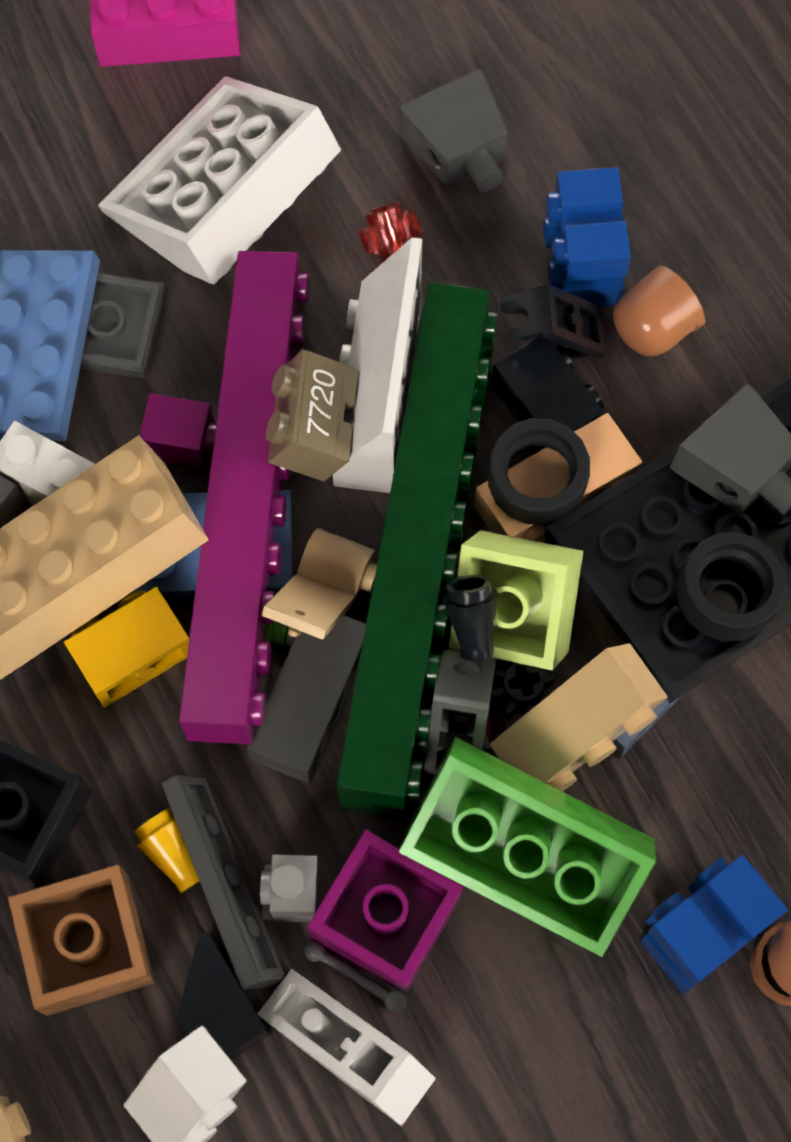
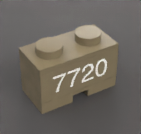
[266,349,358,481]

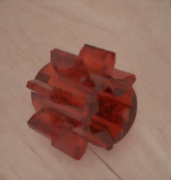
[358,202,423,262]

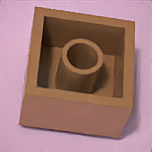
[8,864,156,1016]

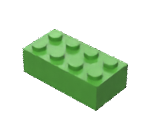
[399,737,656,957]

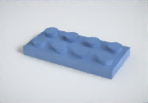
[0,250,100,441]

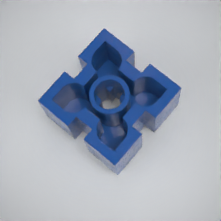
[543,167,631,307]
[640,854,788,995]

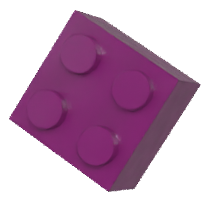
[307,830,464,994]

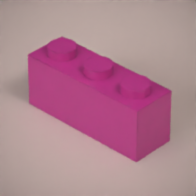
[90,0,241,67]

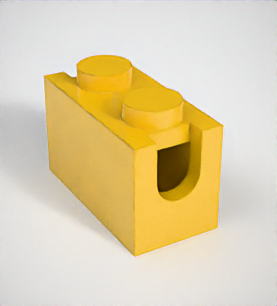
[64,586,189,708]

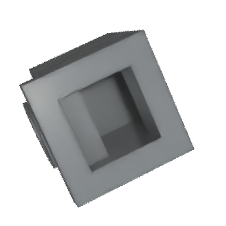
[260,855,320,922]

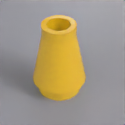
[134,807,199,893]

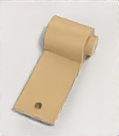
[261,527,377,640]

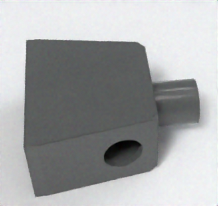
[399,68,508,192]
[670,383,791,515]
[424,649,496,774]

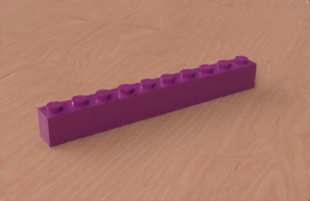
[179,251,310,744]

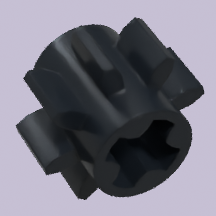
[490,661,556,720]

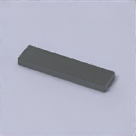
[161,775,284,990]

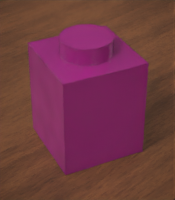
[139,393,216,470]

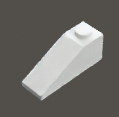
[257,969,436,1126]

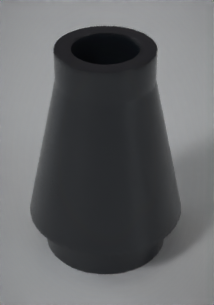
[443,575,498,661]

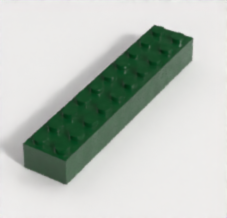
[337,281,498,820]

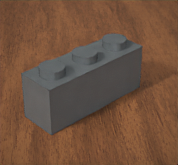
[247,616,366,784]

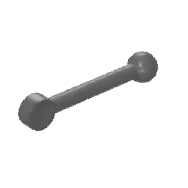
[304,940,407,1013]

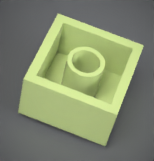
[449,530,583,670]

